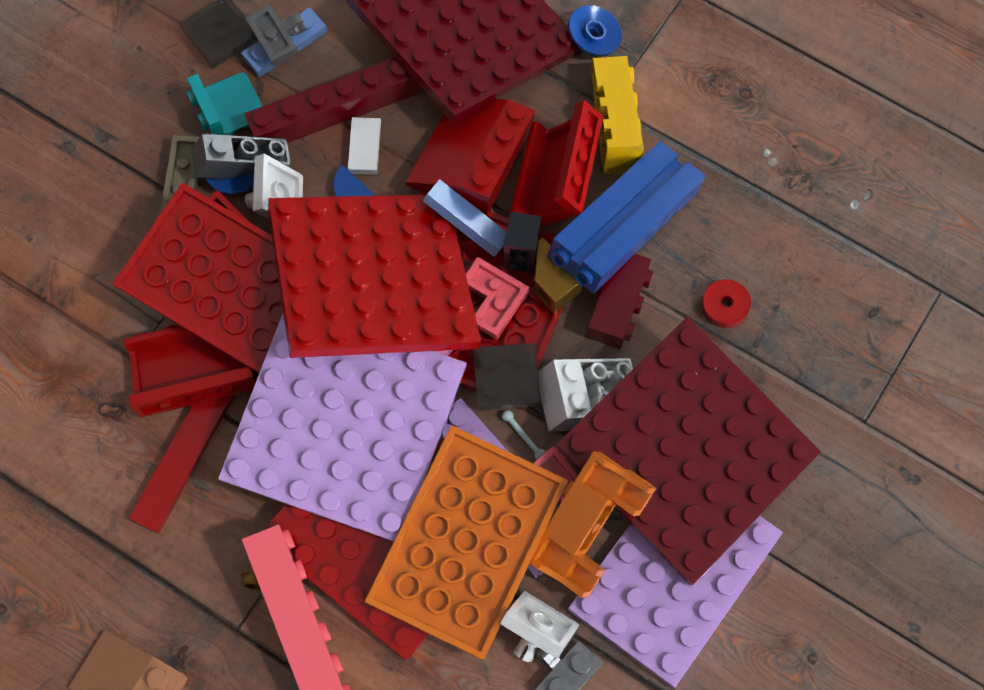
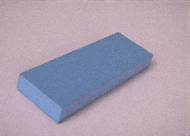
[423,179,507,257]

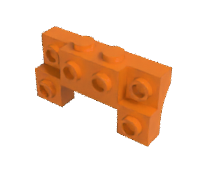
[530,451,656,598]

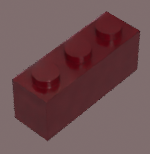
[586,254,654,349]

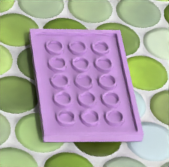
[568,516,783,689]

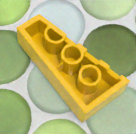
[591,56,644,175]

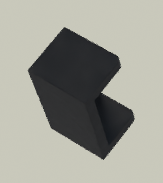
[503,212,541,274]

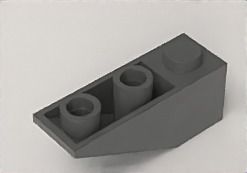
[191,134,291,179]

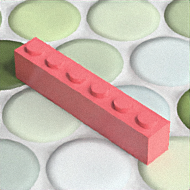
[242,524,351,690]

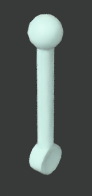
[502,410,545,460]

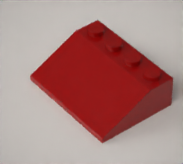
[405,99,535,216]

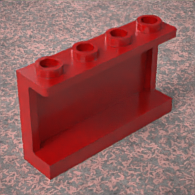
[509,100,603,228]
[123,325,258,418]

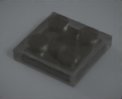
[180,0,258,69]
[473,343,540,411]

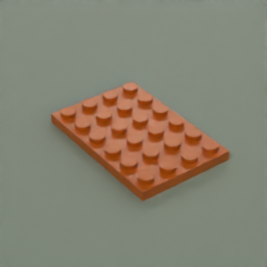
[365,425,569,660]

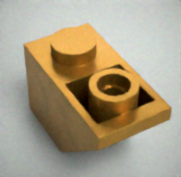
[534,238,582,313]

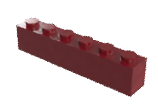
[244,58,420,143]

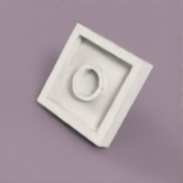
[245,154,303,219]
[500,591,580,662]

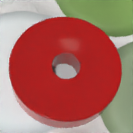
[701,279,751,328]

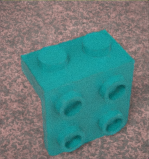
[186,72,263,135]

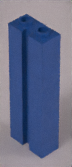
[547,141,706,294]

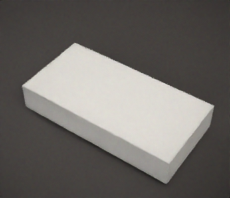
[348,117,381,175]

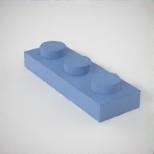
[241,7,328,78]

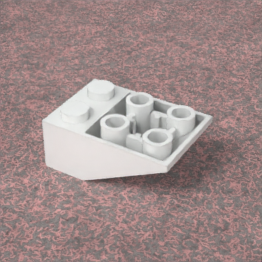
[536,358,633,432]

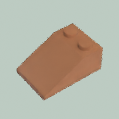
[68,630,188,690]

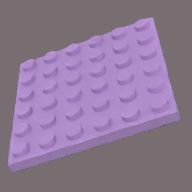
[218,314,467,542]

